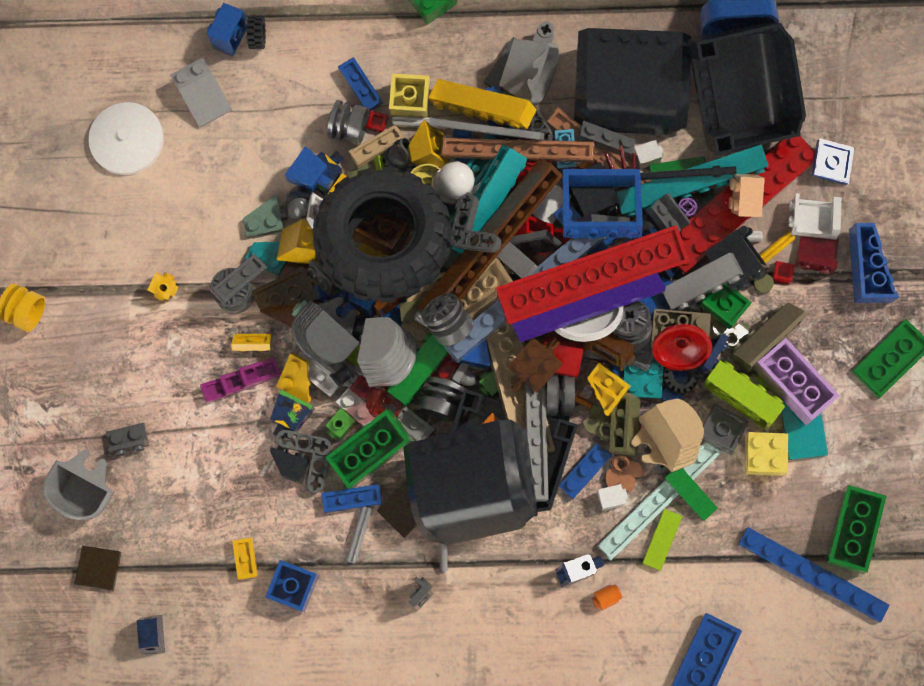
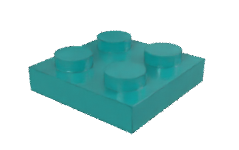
[623,359,664,399]

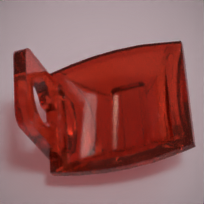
[366,388,403,418]

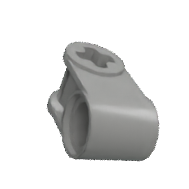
[532,21,554,43]

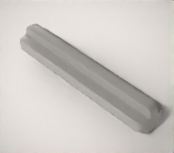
[346,506,372,564]

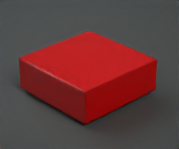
[366,110,389,133]
[772,261,795,284]

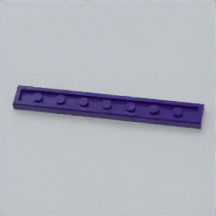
[512,273,666,342]

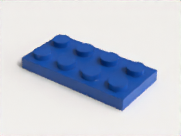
[672,613,742,686]

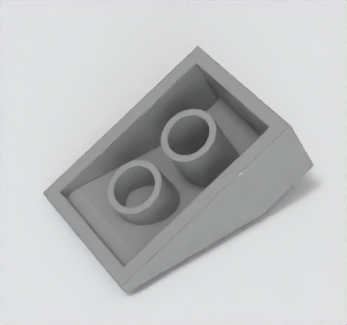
[170,57,232,128]

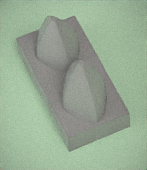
[452,363,488,386]

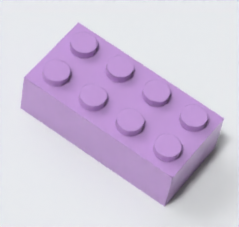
[753,338,840,426]

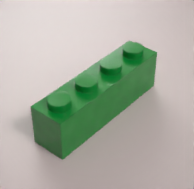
[387,332,449,407]

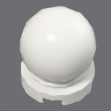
[431,161,475,205]

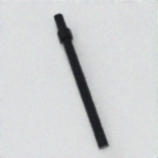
[640,165,736,180]

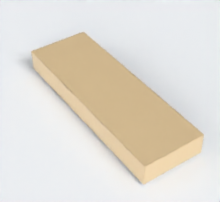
[348,125,405,168]

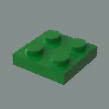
[699,283,752,330]

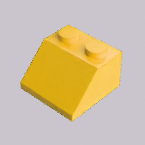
[409,120,449,169]
[277,219,316,264]

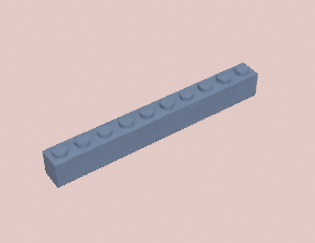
[445,220,604,363]

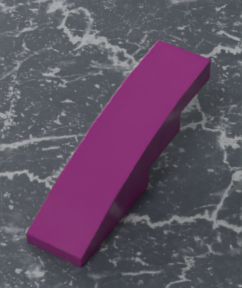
[200,357,281,404]

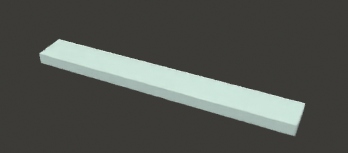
[597,442,722,561]

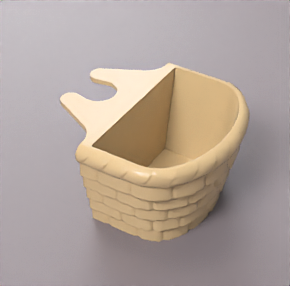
[631,399,704,472]

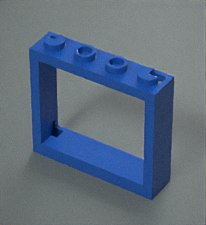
[562,169,643,239]

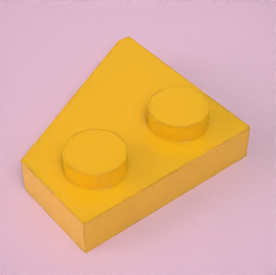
[276,352,311,403]
[587,363,631,416]

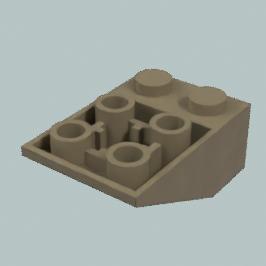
[651,309,711,348]

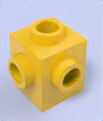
[147,271,178,301]

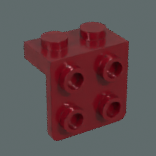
[795,236,839,274]

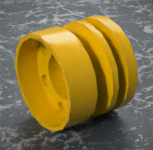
[0,283,46,332]

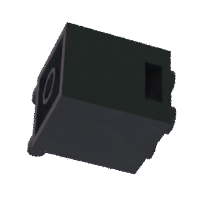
[558,162,620,217]
[705,226,770,292]

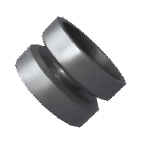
[545,374,575,416]

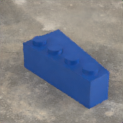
[849,223,899,303]

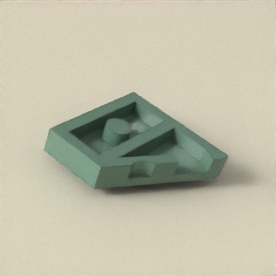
[243,195,284,238]

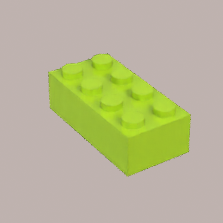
[703,360,785,431]

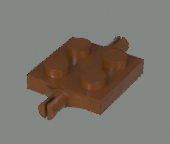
[508,337,563,393]

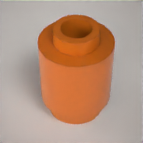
[591,584,623,611]

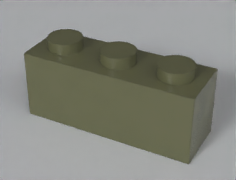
[609,393,641,456]

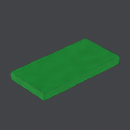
[851,319,924,399]

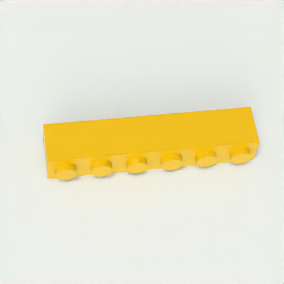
[428,79,537,129]

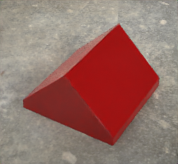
[544,336,583,378]

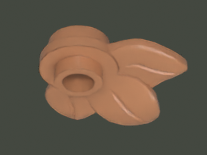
[606,455,644,492]

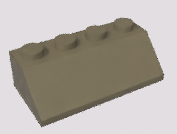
[731,302,807,374]

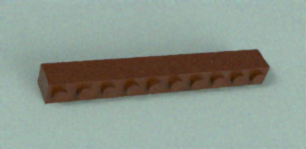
[418,159,563,311]

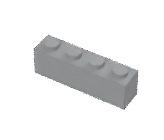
[663,253,743,311]

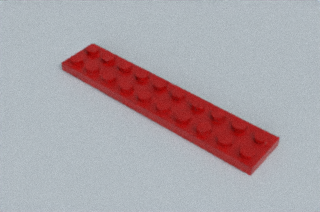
[676,136,815,275]
[495,225,689,325]

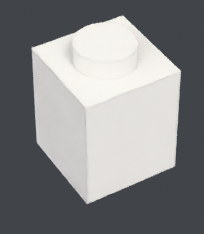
[633,140,664,169]
[597,484,628,511]

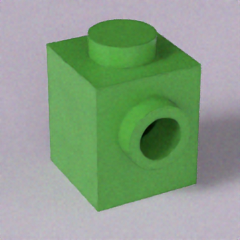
[479,370,499,399]
[325,408,357,441]

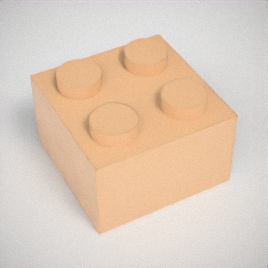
[729,174,764,217]

